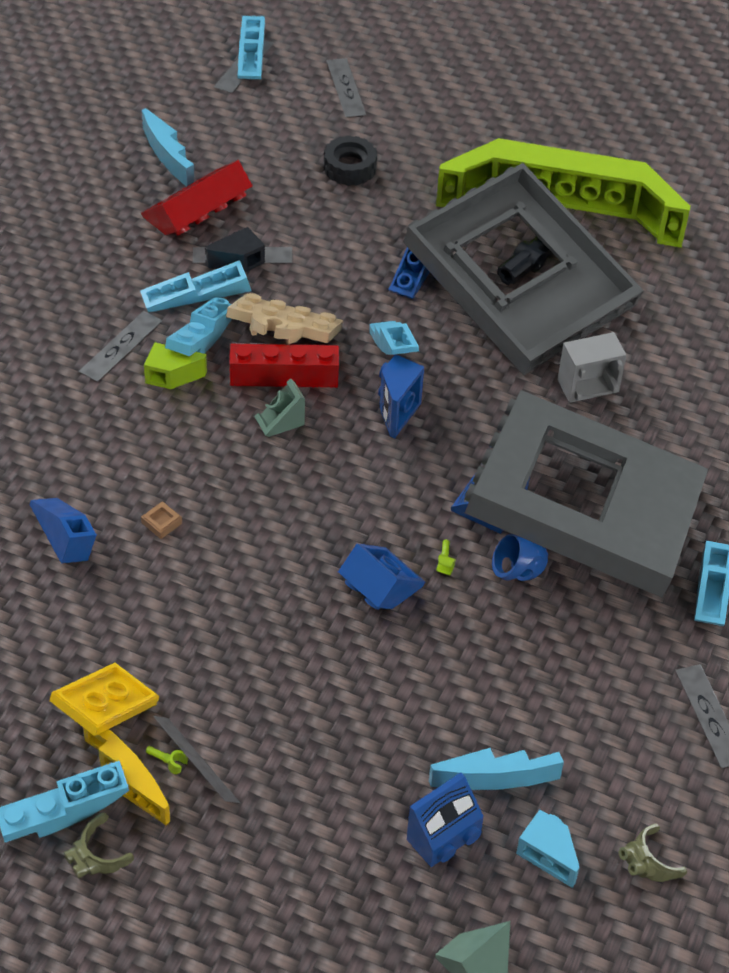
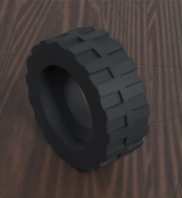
[323,135,378,186]

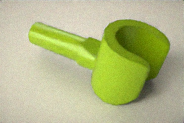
[436,539,456,575]
[146,746,188,774]

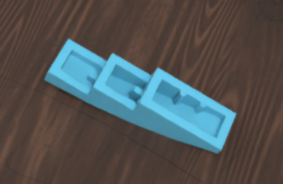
[238,16,265,79]
[142,108,195,186]
[369,321,419,355]
[429,748,564,790]

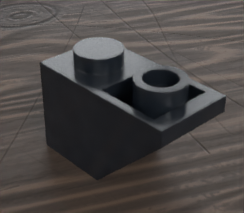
[205,227,265,272]

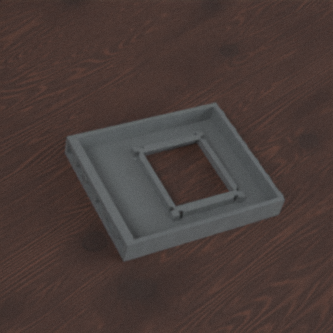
[403,163,644,375]
[464,390,708,597]

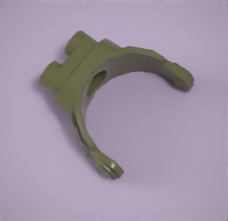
[64,812,134,879]
[619,823,687,882]

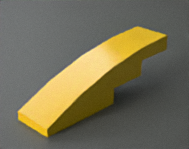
[83,728,170,825]

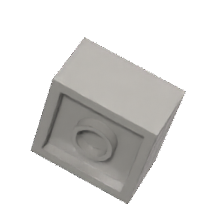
[558,332,626,403]

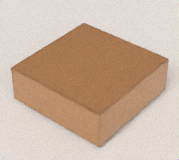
[141,501,182,539]

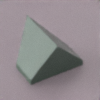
[254,379,305,437]
[435,921,510,973]

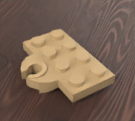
[226,293,343,344]

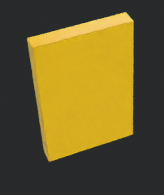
[49,663,159,736]

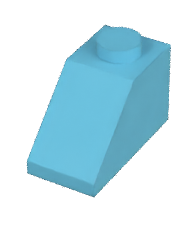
[516,810,580,888]

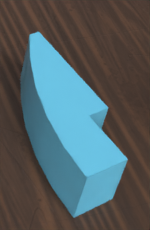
[694,541,729,626]

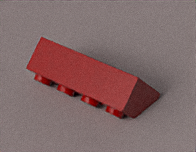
[141,160,253,236]
[229,343,339,388]

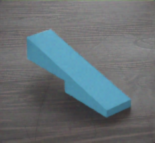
[140,260,252,313]

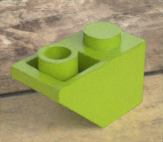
[144,342,207,389]

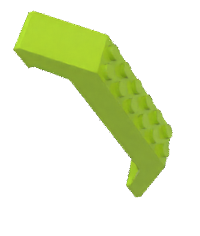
[436,138,690,248]

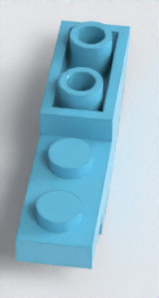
[165,298,232,356]
[0,761,129,842]

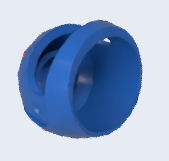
[492,534,548,581]

